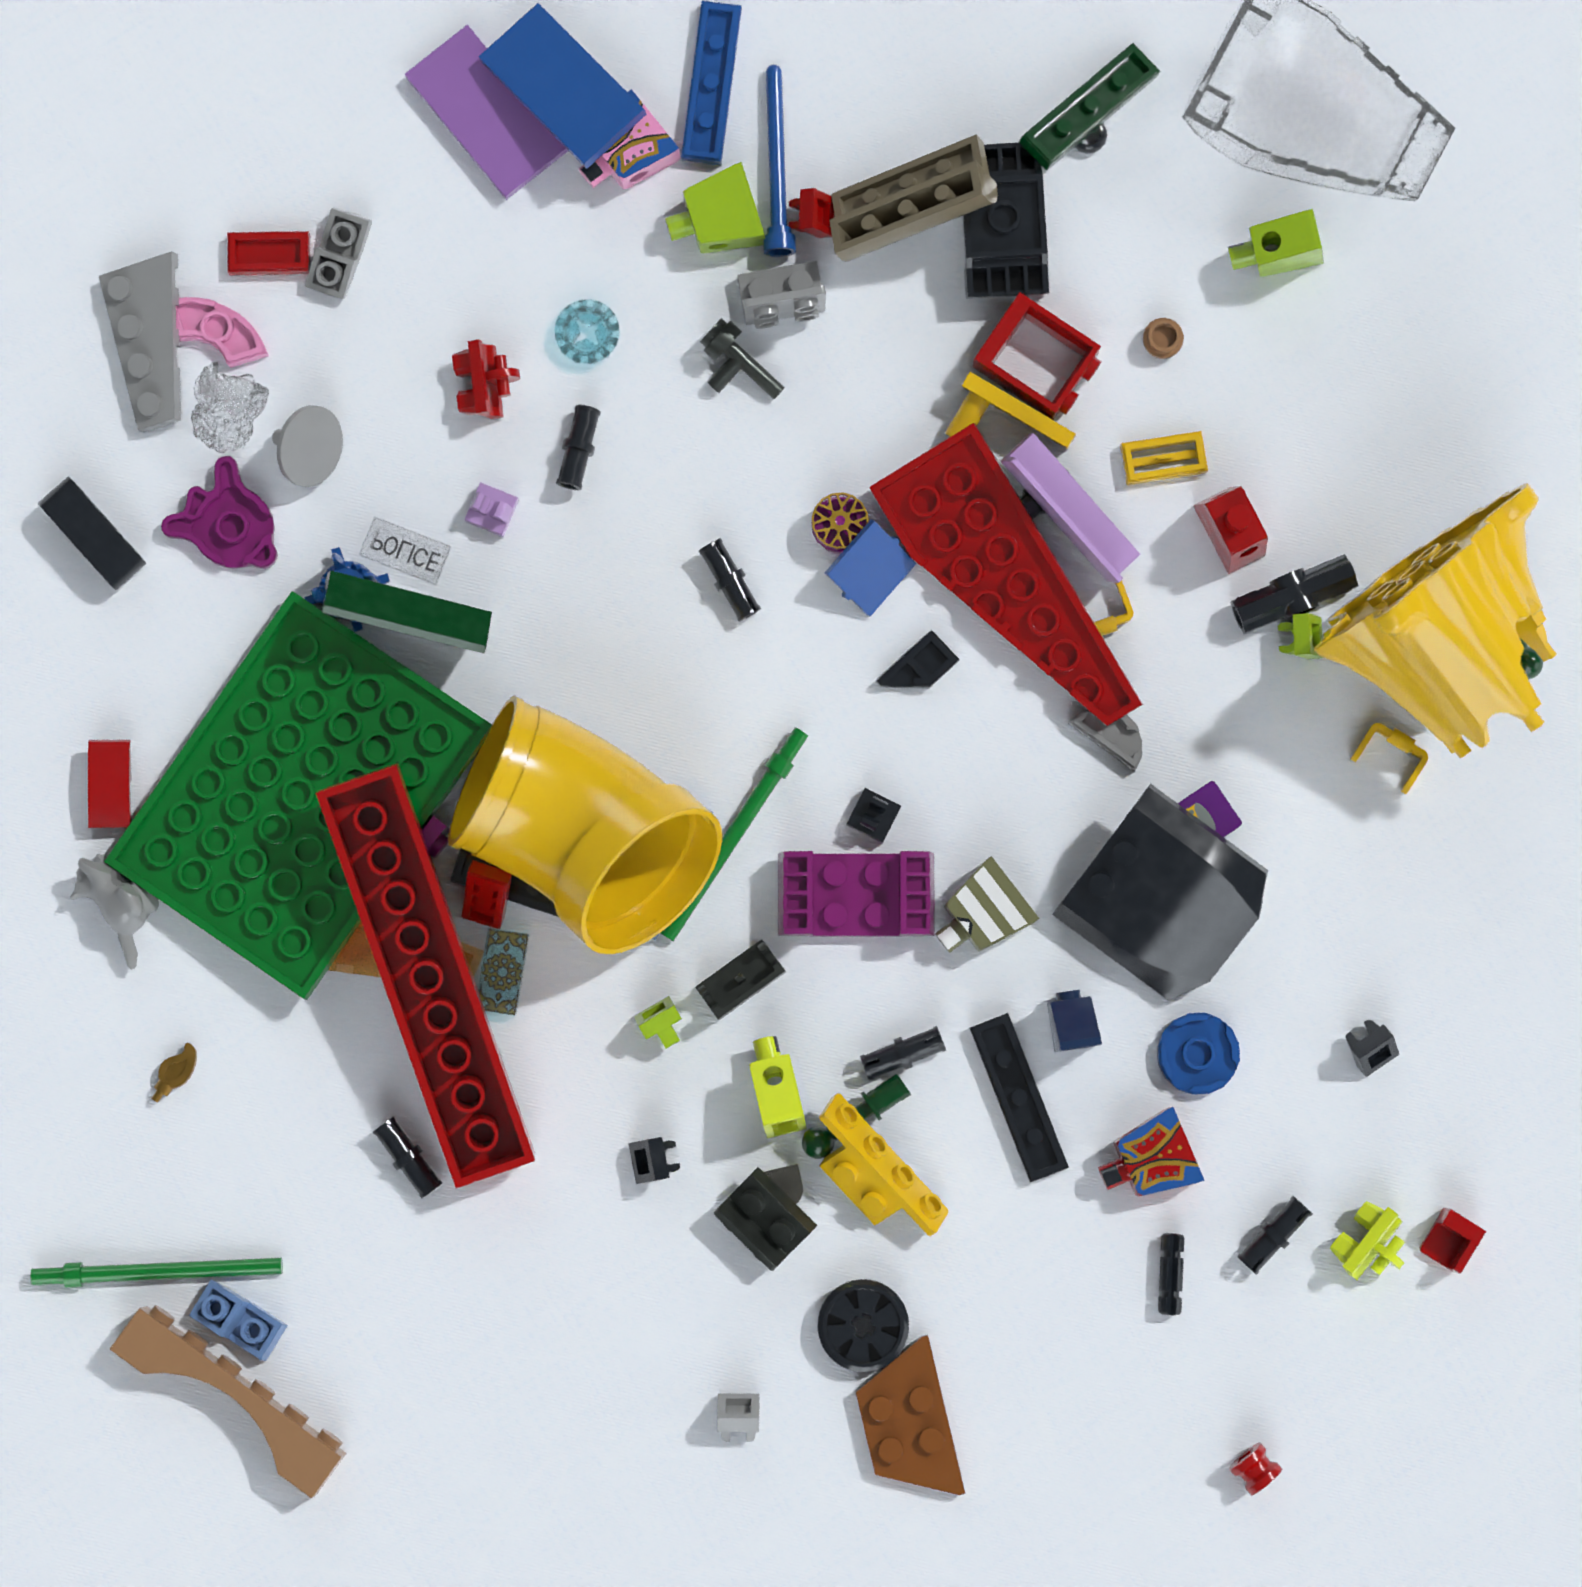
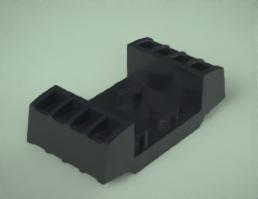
[963,142,1049,299]

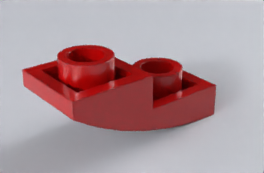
[88,740,132,828]

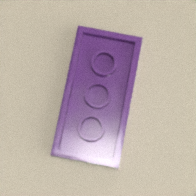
[405,24,568,200]

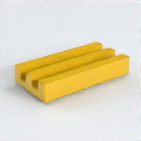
[1120,431,1208,485]

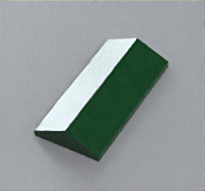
[322,571,492,654]

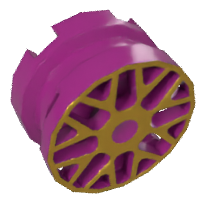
[811,492,868,554]

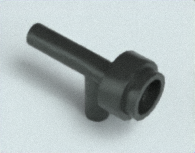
[700,318,785,399]

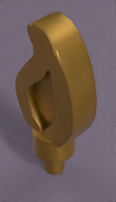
[151,1043,197,1103]

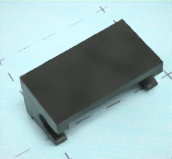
[695,939,786,1020]

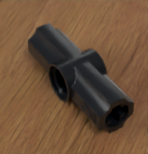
[1230,554,1359,634]

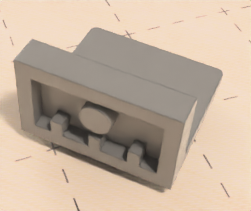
[737,261,826,329]

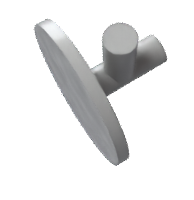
[272,405,343,487]

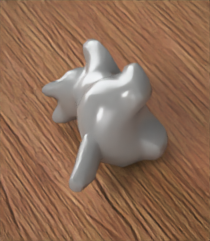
[70,854,159,970]

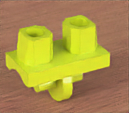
[1330,1201,1405,1280]

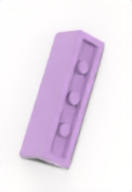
[1000,433,1140,583]

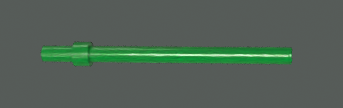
[661,727,808,942]
[30,1258,283,1288]

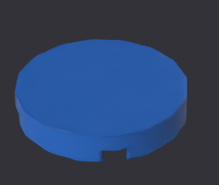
[1157,1012,1240,1095]

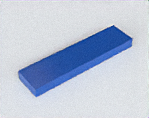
[681,1,742,166]

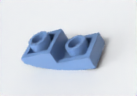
[189,1280,288,1361]

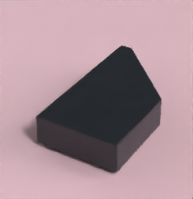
[876,630,960,689]

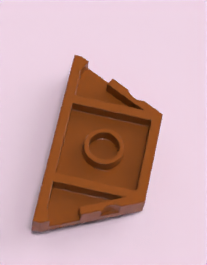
[856,1335,965,1495]

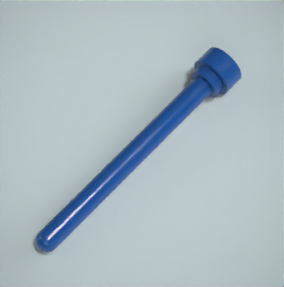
[763,64,796,257]

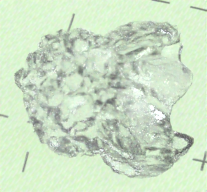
[191,362,269,454]

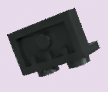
[714,1167,818,1271]

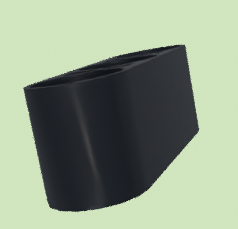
[38,476,147,590]

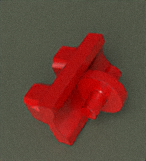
[452,339,520,419]

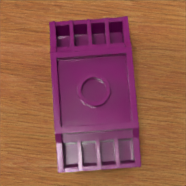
[778,851,935,937]

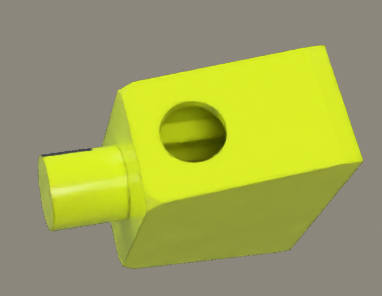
[749,1036,807,1139]

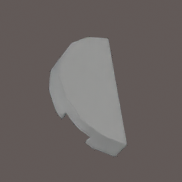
[1068,710,1142,772]

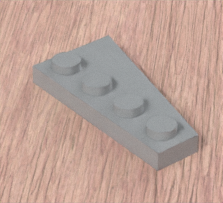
[99,251,181,432]

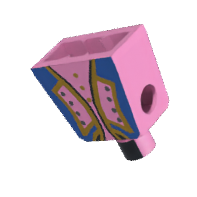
[579,89,680,189]

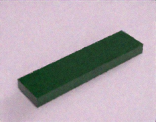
[1019,43,1161,171]

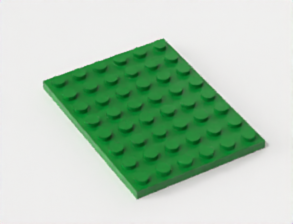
[104,591,493,1000]

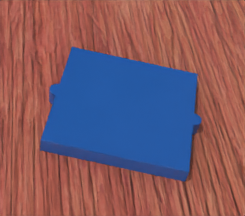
[824,519,917,617]

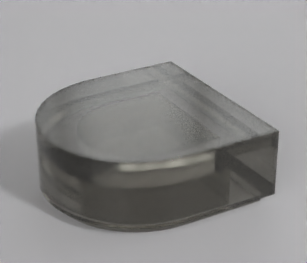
[764,1164,803,1204]

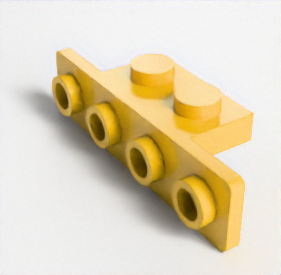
[819,1093,949,1236]

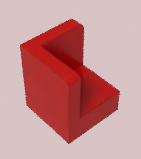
[1419,1208,1487,1274]

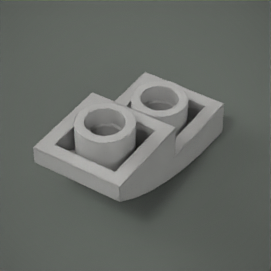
[305,208,373,299]

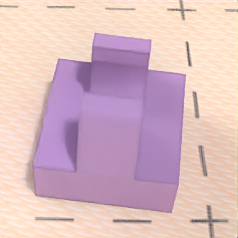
[464,482,519,537]

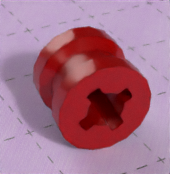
[1229,1442,1282,1496]

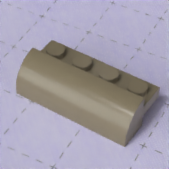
[829,134,998,262]

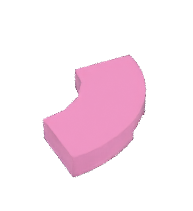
[176,297,269,368]

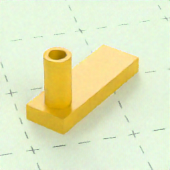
[945,372,1076,450]

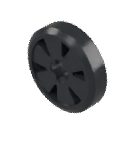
[817,1279,909,1372]

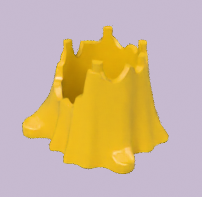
[1314,483,1557,758]

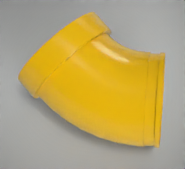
[448,696,722,954]

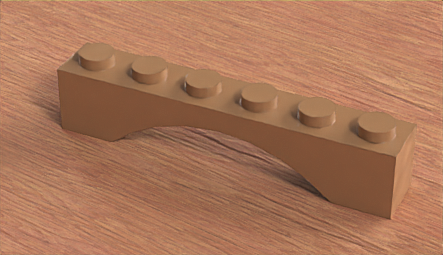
[110,1305,347,1499]

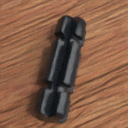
[1158,1233,1185,1315]

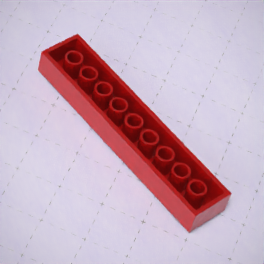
[316,763,535,1189]

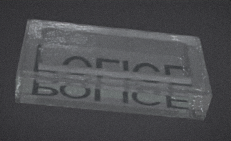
[359,516,451,585]

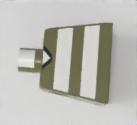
[935,856,1039,953]

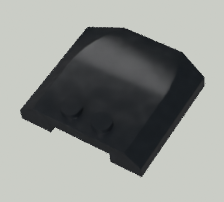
[1052,783,1268,1001]

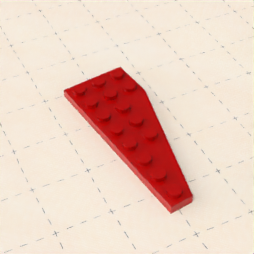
[869,423,1144,726]

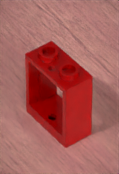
[972,292,1102,420]

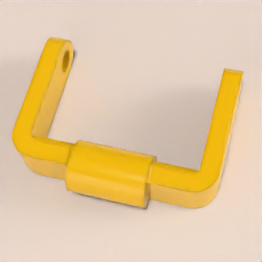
[1094,580,1134,636]
[1350,723,1429,794]

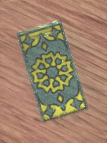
[478,928,530,1016]

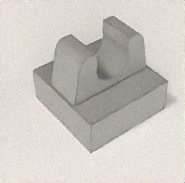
[717,1393,760,1442]

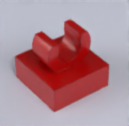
[788,188,834,239]

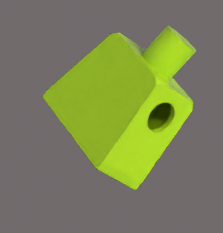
[665,162,765,253]
[1228,209,1324,277]

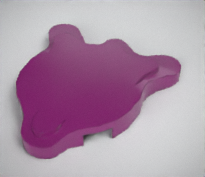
[161,456,278,569]

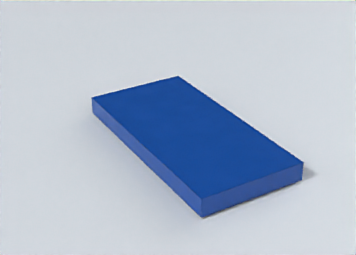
[478,3,647,169]

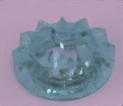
[555,299,620,365]

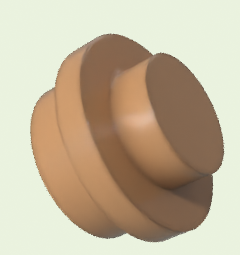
[1143,318,1184,359]

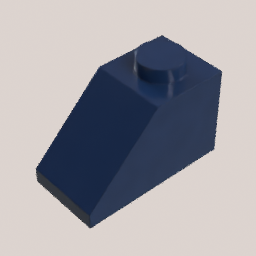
[1047,990,1102,1052]

